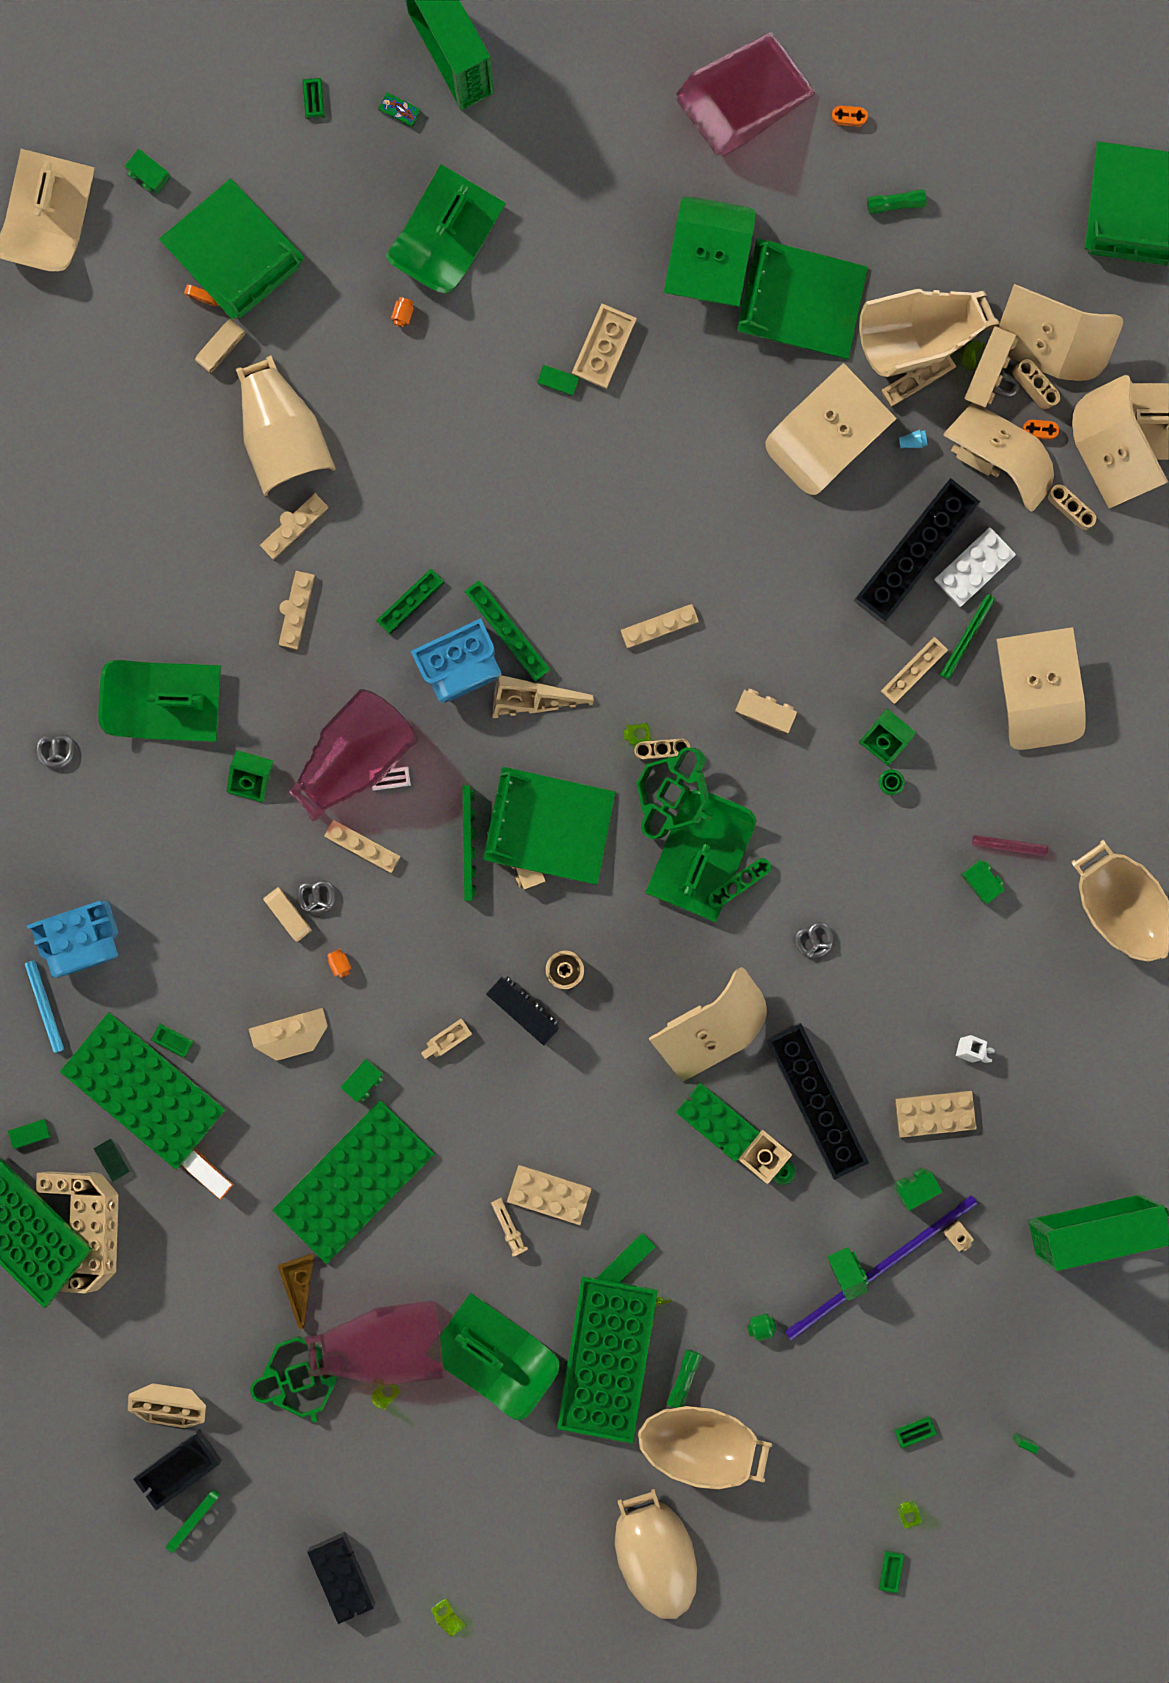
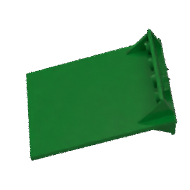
[1084,141,1169,266]
[159,178,304,320]
[737,238,868,360]
[483,767,615,885]

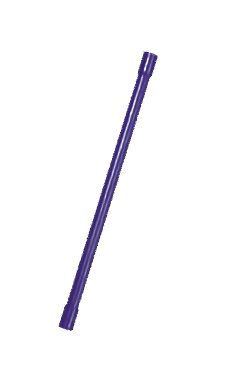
[785,1195,978,1341]

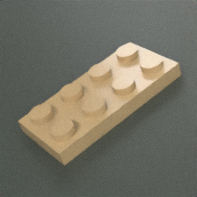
[572,303,637,389]
[895,1091,976,1138]
[507,1165,592,1225]

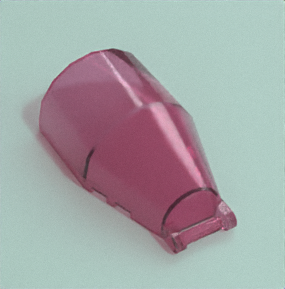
[289,689,417,821]
[305,1300,443,1386]

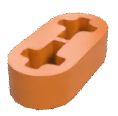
[831,105,868,127]
[184,284,218,307]
[1022,420,1059,440]

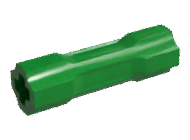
[867,189,927,214]
[667,1349,702,1408]

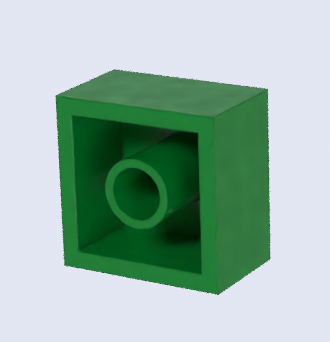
[893,1168,942,1211]
[827,1247,869,1302]

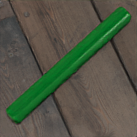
[940,595,996,680]

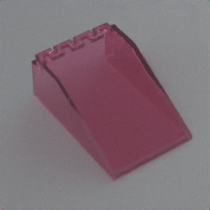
[676,32,816,156]

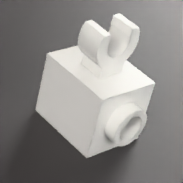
[956,1035,995,1063]

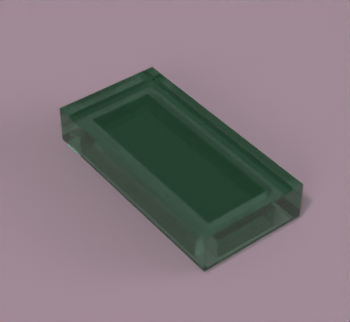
[93,1139,130,1182]

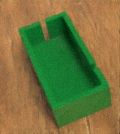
[675,1082,760,1162]

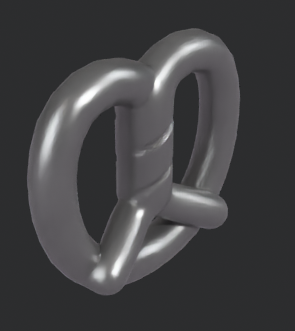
[993,359,1025,397]
[36,735,74,768]
[297,880,335,915]
[795,922,833,958]

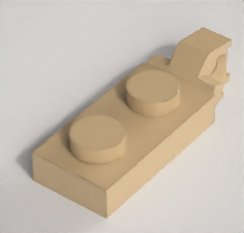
[421,1018,472,1059]

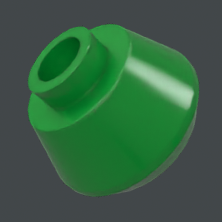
[878,769,905,795]
[772,1160,796,1185]

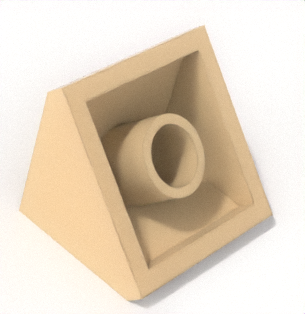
[738,1130,792,1184]

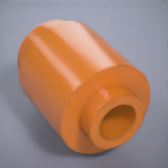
[391,297,414,328]
[327,949,352,978]

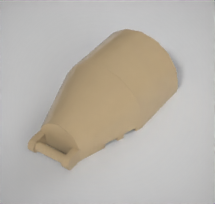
[859,289,1000,377]
[236,356,336,497]

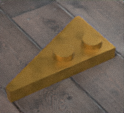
[277,1253,314,1330]

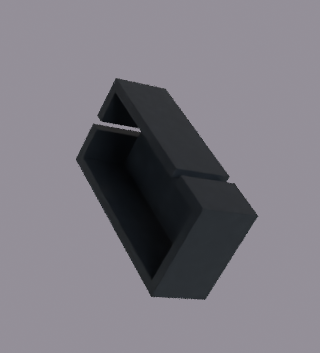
[486,976,560,1046]
[133,1429,222,1511]
[307,1532,375,1624]

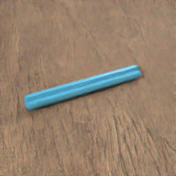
[25,961,64,1053]

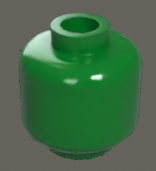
[747,1313,777,1341]

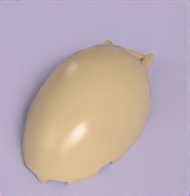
[1071,840,1169,962]
[638,1406,772,1490]
[615,1489,697,1619]

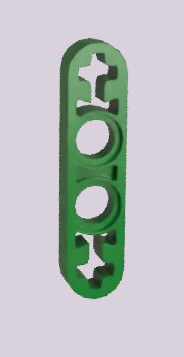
[707,858,771,909]
[165,1489,220,1554]

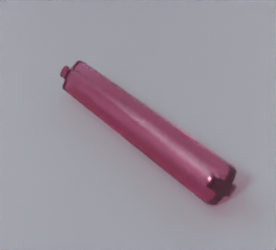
[972,835,1048,856]

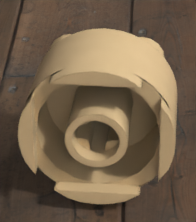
[546,951,584,989]

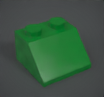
[859,708,916,766]
[226,750,274,803]

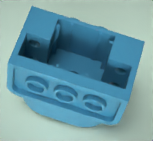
[411,618,501,703]
[26,900,118,978]

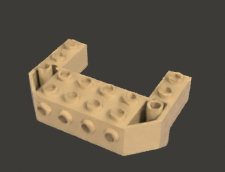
[36,1171,119,1293]

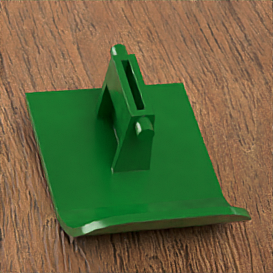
[386,164,506,293]
[664,196,756,307]
[98,660,221,742]
[645,790,757,923]
[425,1292,559,1420]

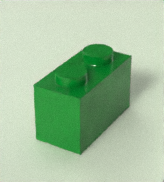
[125,148,171,194]
[960,860,1005,904]
[340,1058,384,1103]

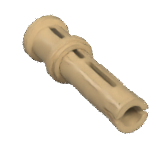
[491,1198,528,1256]

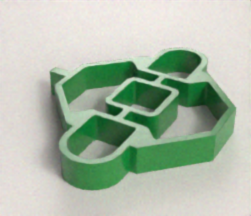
[636,747,713,839]
[250,1336,350,1423]

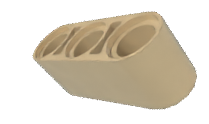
[195,319,245,373]
[1012,359,1060,409]
[1048,485,1096,530]
[634,739,690,760]
[263,887,312,942]

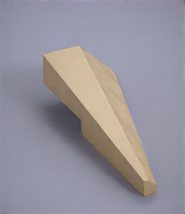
[492,676,594,718]

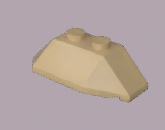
[249,1008,328,1061]
[128,1383,206,1428]

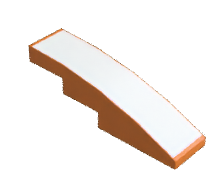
[182,1149,234,1200]

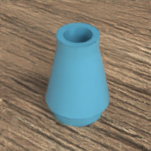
[899,429,928,448]

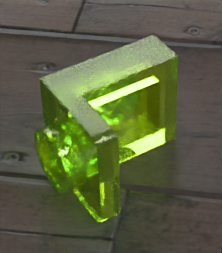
[962,340,985,371]

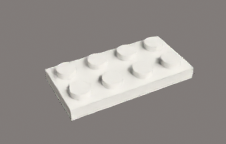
[934,527,1016,607]

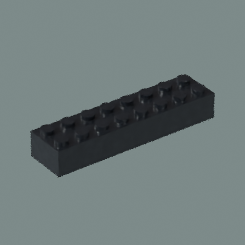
[854,478,981,624]
[765,1023,869,1180]

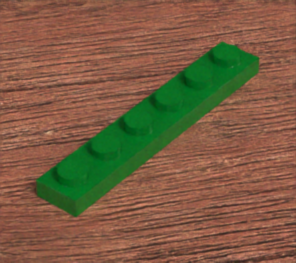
[464,580,550,682]
[462,785,476,901]

